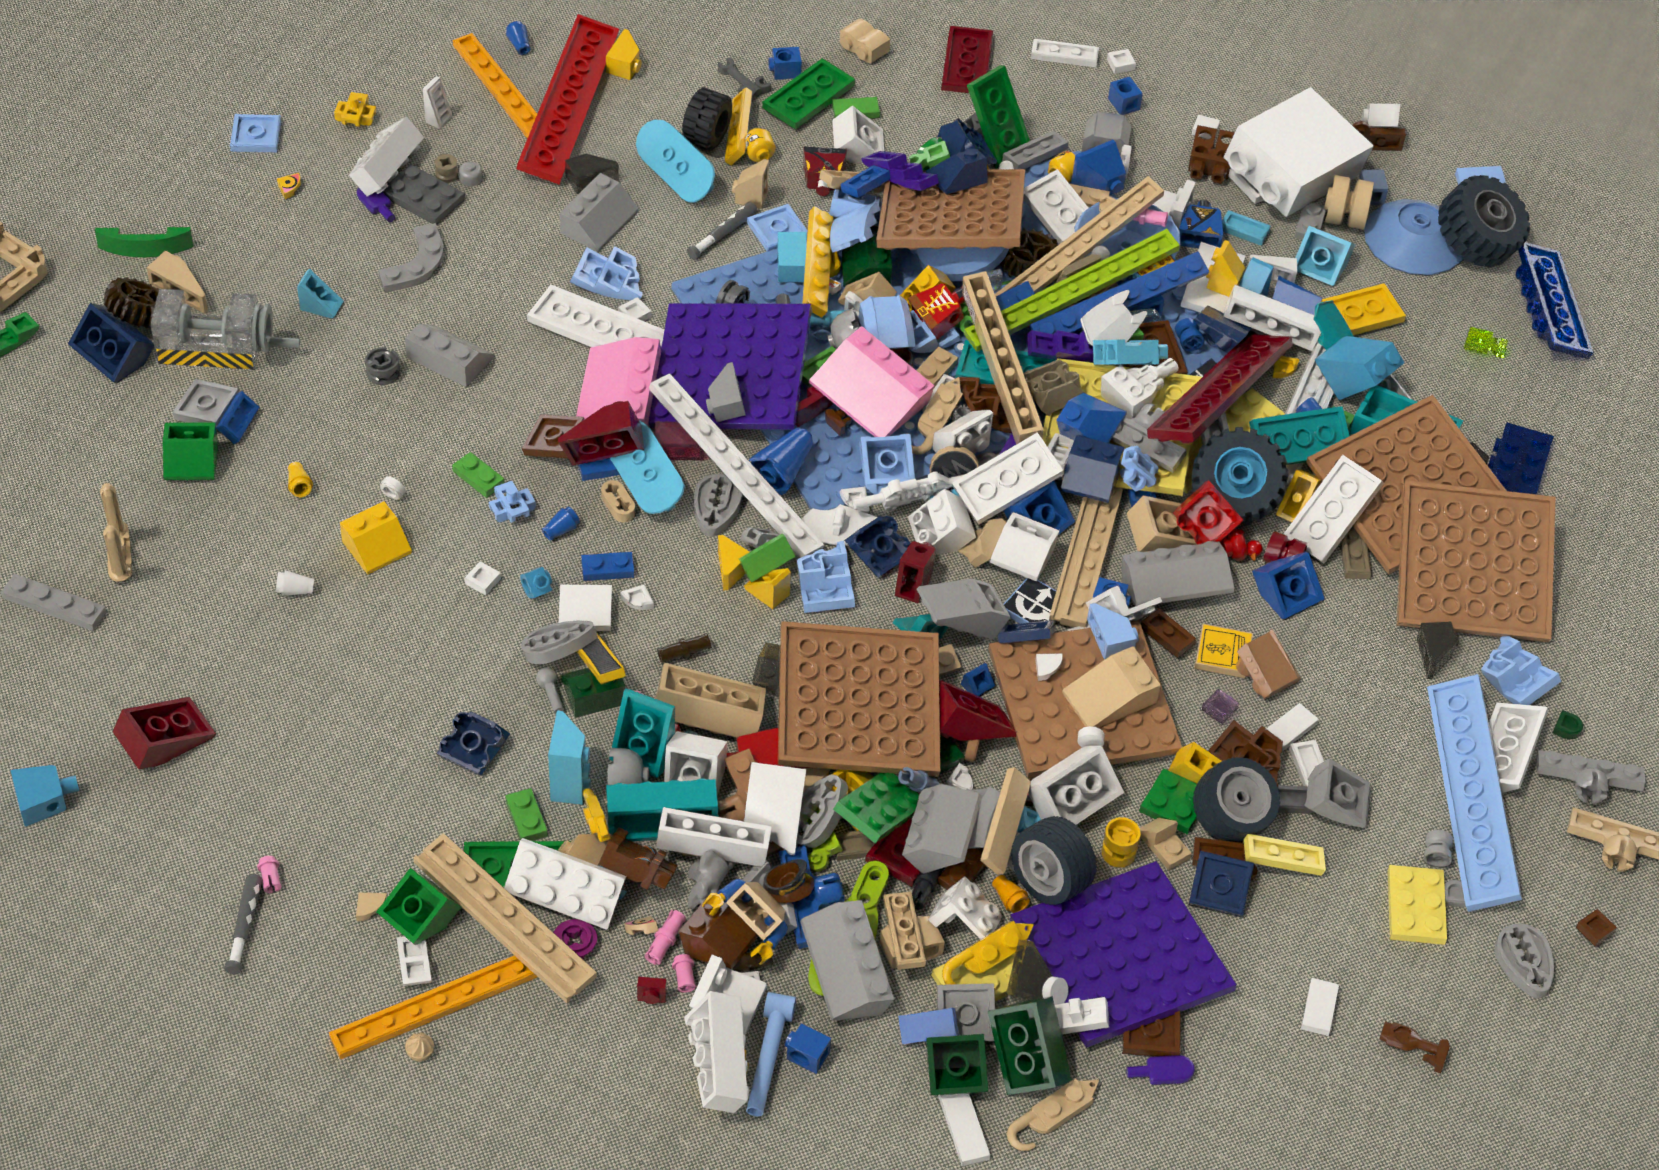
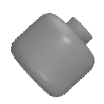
[459,162,482,187]

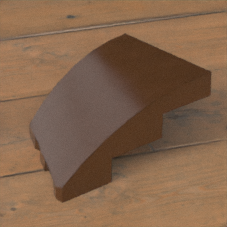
[959,377,1012,434]
[1208,720,1283,787]

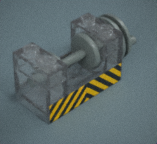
[151,289,300,370]

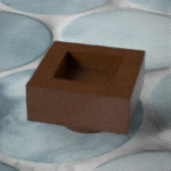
[1576,908,1617,947]

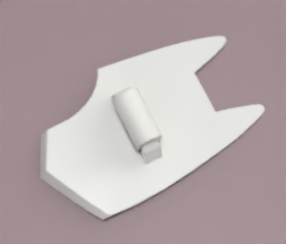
[1080,290,1147,346]
[801,504,877,547]

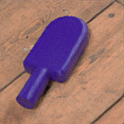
[357,187,395,222]
[1126,1055,1195,1085]

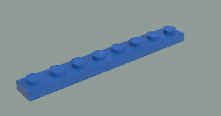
[1029,251,1209,334]

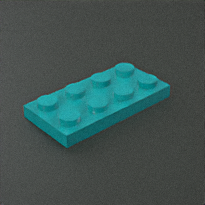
[955,340,1056,384]
[1249,406,1349,465]

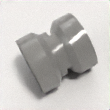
[1424,830,1453,867]

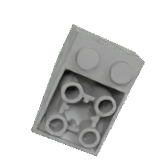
[916,578,1011,640]

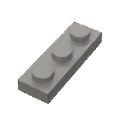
[1002,131,1069,169]

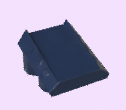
[937,118,997,164]
[1194,305,1252,352]
[844,516,911,578]
[436,711,510,775]

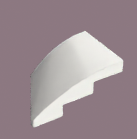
[744,762,806,855]

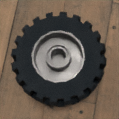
[1438,175,1530,267]

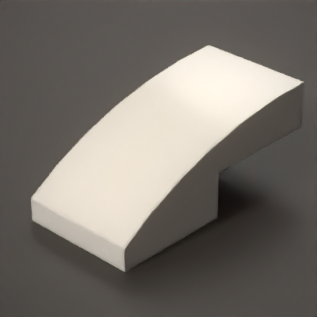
[397,936,432,987]

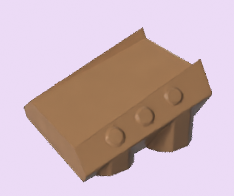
[1236,629,1301,700]

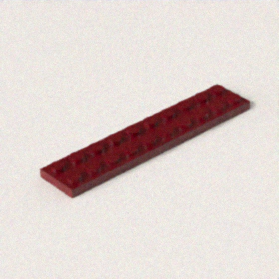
[1147,334,1293,443]

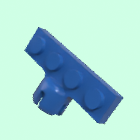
[779,845,845,949]

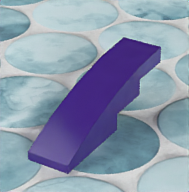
[861,151,939,191]
[1027,330,1093,362]

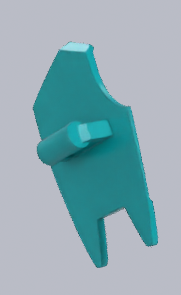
[1313,300,1354,350]

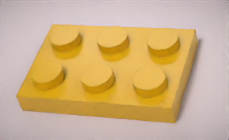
[1321,283,1406,335]

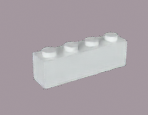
[1223,285,1321,351]
[656,807,772,867]

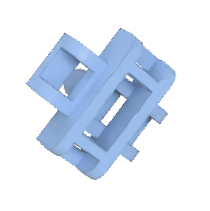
[1120,446,1159,492]
[489,481,536,523]

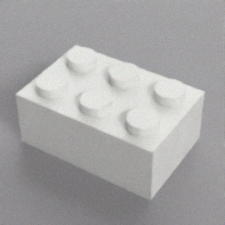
[1028,746,1124,825]

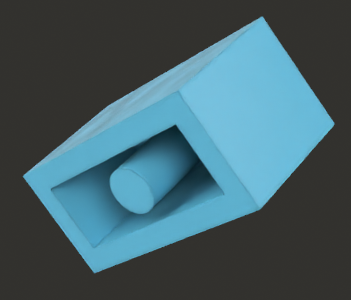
[777,232,807,282]

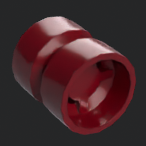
[1263,531,1308,563]

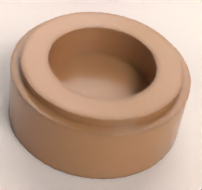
[965,739,980,762]

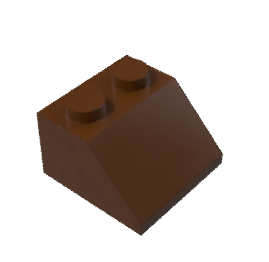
[679,895,759,969]

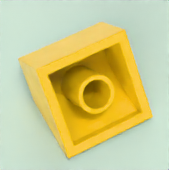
[340,501,412,575]

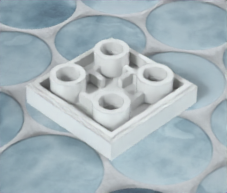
[559,585,612,631]

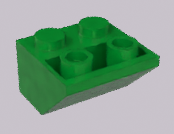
[162,422,219,480]

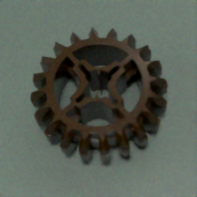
[999,228,1058,277]
[103,277,170,328]

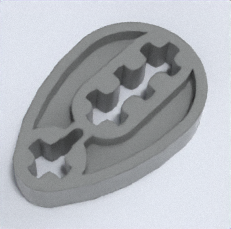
[694,474,742,537]
[521,620,597,664]
[796,775,848,848]
[1494,923,1554,999]

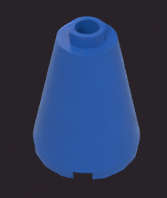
[749,428,813,495]

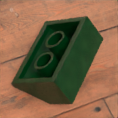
[987,996,1072,1095]

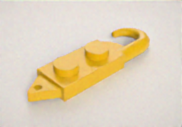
[583,788,610,842]
[942,921,1034,985]

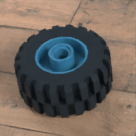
[1192,427,1289,526]

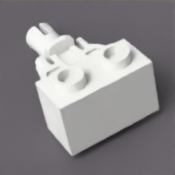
[1101,358,1179,419]

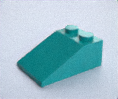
[609,688,675,778]

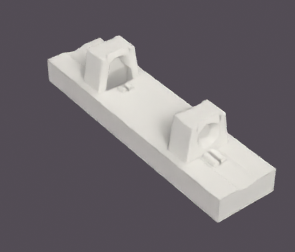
[1055,997,1109,1034]

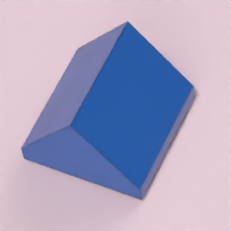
[961,663,995,696]

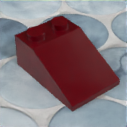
[558,401,644,466]
[939,679,1018,741]
[112,697,216,770]

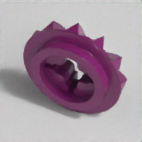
[553,919,597,959]

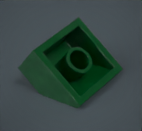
[842,234,892,287]
[560,668,626,718]
[926,1034,988,1096]

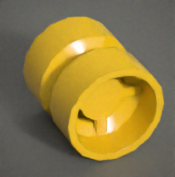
[1101,817,1141,868]

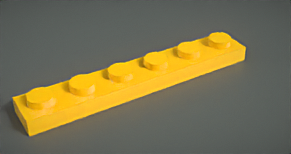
[802,206,833,318]

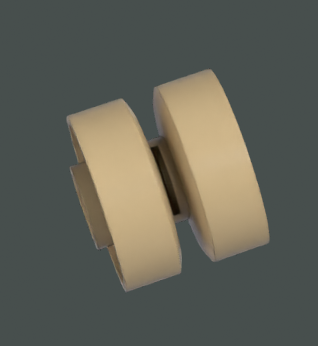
[1324,175,1374,230]

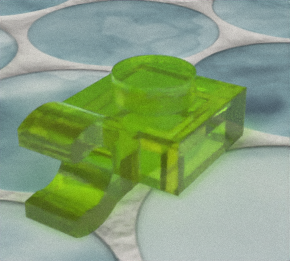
[1464,327,1508,358]

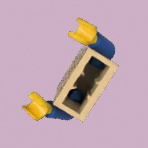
[702,879,788,965]

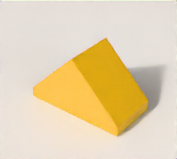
[718,535,749,591]
[744,568,791,609]

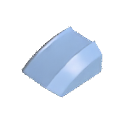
[829,188,882,221]
[858,295,915,349]
[859,434,915,495]

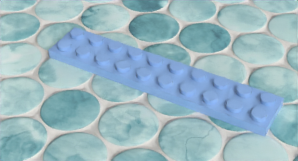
[1427,674,1522,912]

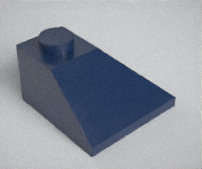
[925,149,988,194]

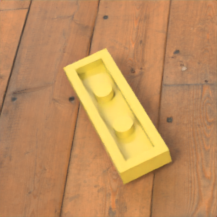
[1244,834,1326,876]

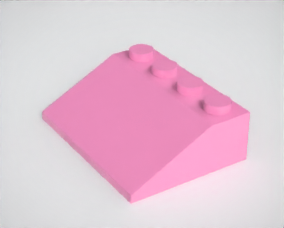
[809,326,935,437]
[576,337,661,427]

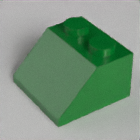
[376,868,462,945]

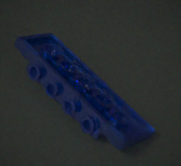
[1515,242,1594,359]
[1488,422,1554,495]

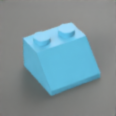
[1295,226,1356,286]

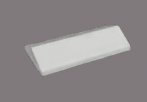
[1489,703,1548,793]

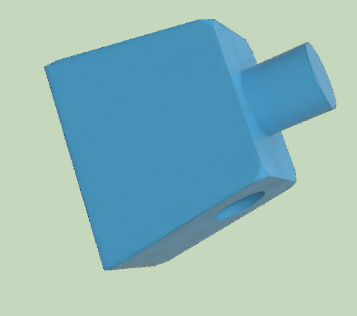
[11,765,79,826]

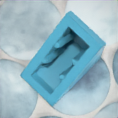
[297,269,344,318]

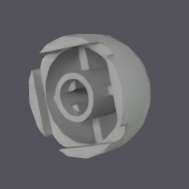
[827,308,861,348]
[607,748,649,785]

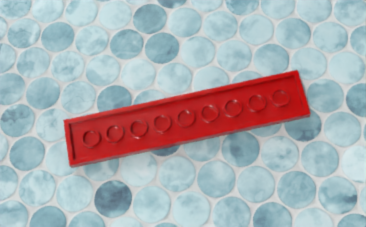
[516,14,619,185]

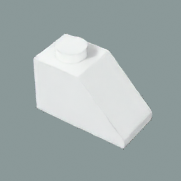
[1362,104,1400,128]

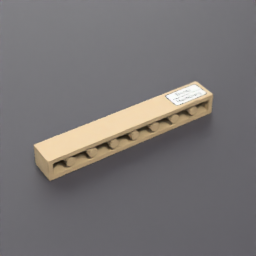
[962,271,1043,445]

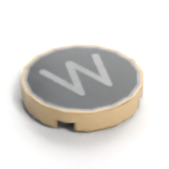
[930,446,979,492]

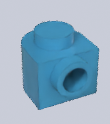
[520,567,552,598]

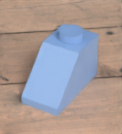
[1087,603,1139,660]

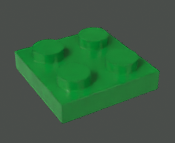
[1139,768,1197,835]

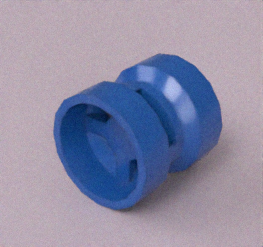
[1175,318,1204,351]

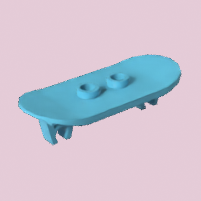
[636,120,715,203]
[610,421,685,514]

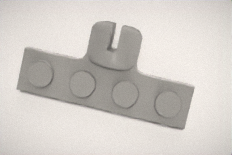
[1111,404,1187,473]
[1536,750,1645,804]

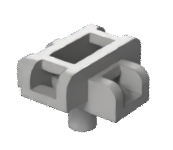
[740,527,779,548]

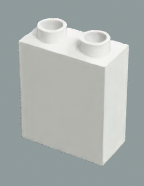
[1223,87,1373,217]

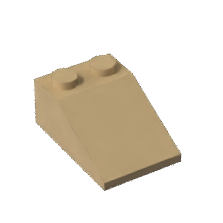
[1127,496,1197,552]
[1062,646,1161,728]

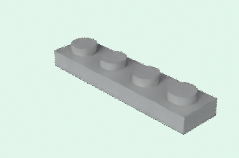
[1,574,107,631]

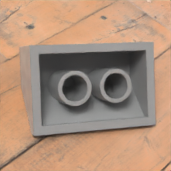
[559,173,639,252]
[405,323,494,387]
[902,784,982,874]

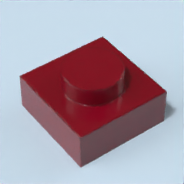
[637,976,667,1004]

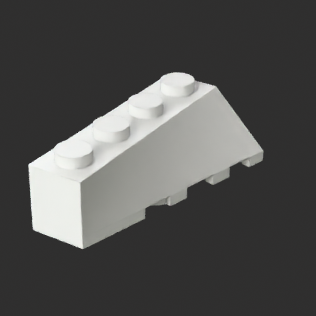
[349,116,424,196]
[684,991,749,1113]

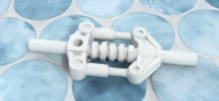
[852,472,966,512]

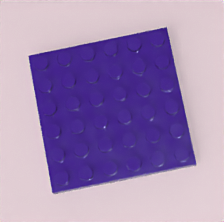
[648,303,812,430]
[1010,861,1236,1048]

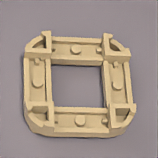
[0,222,48,312]

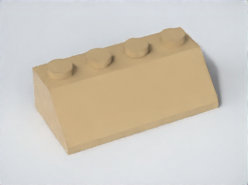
[655,663,766,738]

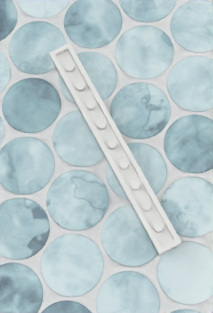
[649,374,824,558]

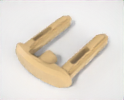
[100,483,132,582]

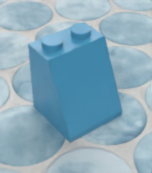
[1314,336,1405,400]

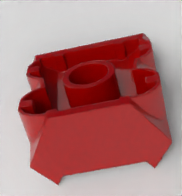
[1173,480,1243,545]

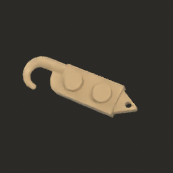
[1007,1078,1099,1151]

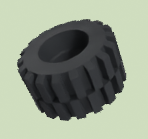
[682,87,732,150]

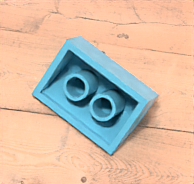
[548,710,591,805]

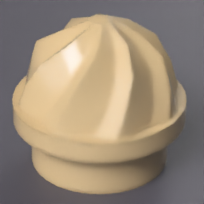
[405,1032,434,1062]

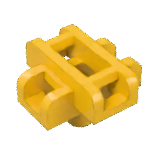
[334,92,376,127]

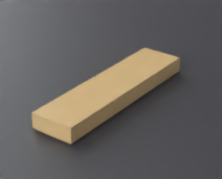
[981,767,1031,875]

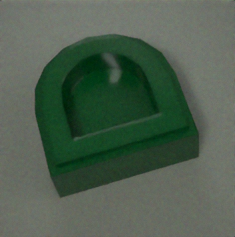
[1552,710,1584,740]

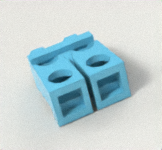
[1093,339,1168,365]

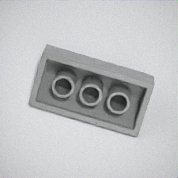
[1121,541,1234,606]
[800,900,894,1021]

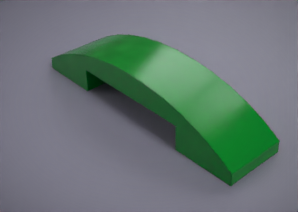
[95,227,194,258]
[0,312,39,357]

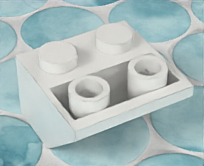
[932,410,993,454]
[908,489,976,555]
[990,512,1059,581]

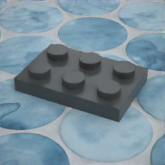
[382,164,465,225]

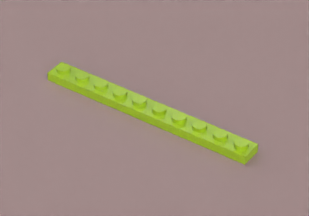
[964,229,1180,352]

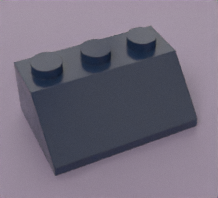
[68,303,155,383]

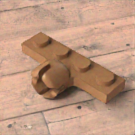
[718,749,785,857]

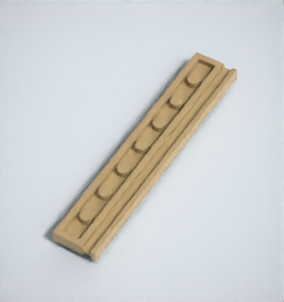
[1049,487,1124,628]
[413,833,597,1003]

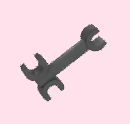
[718,57,771,102]

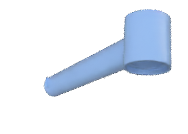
[746,992,796,1117]

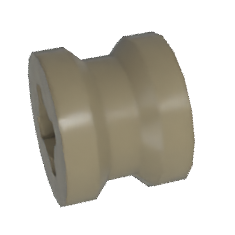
[434,154,458,183]

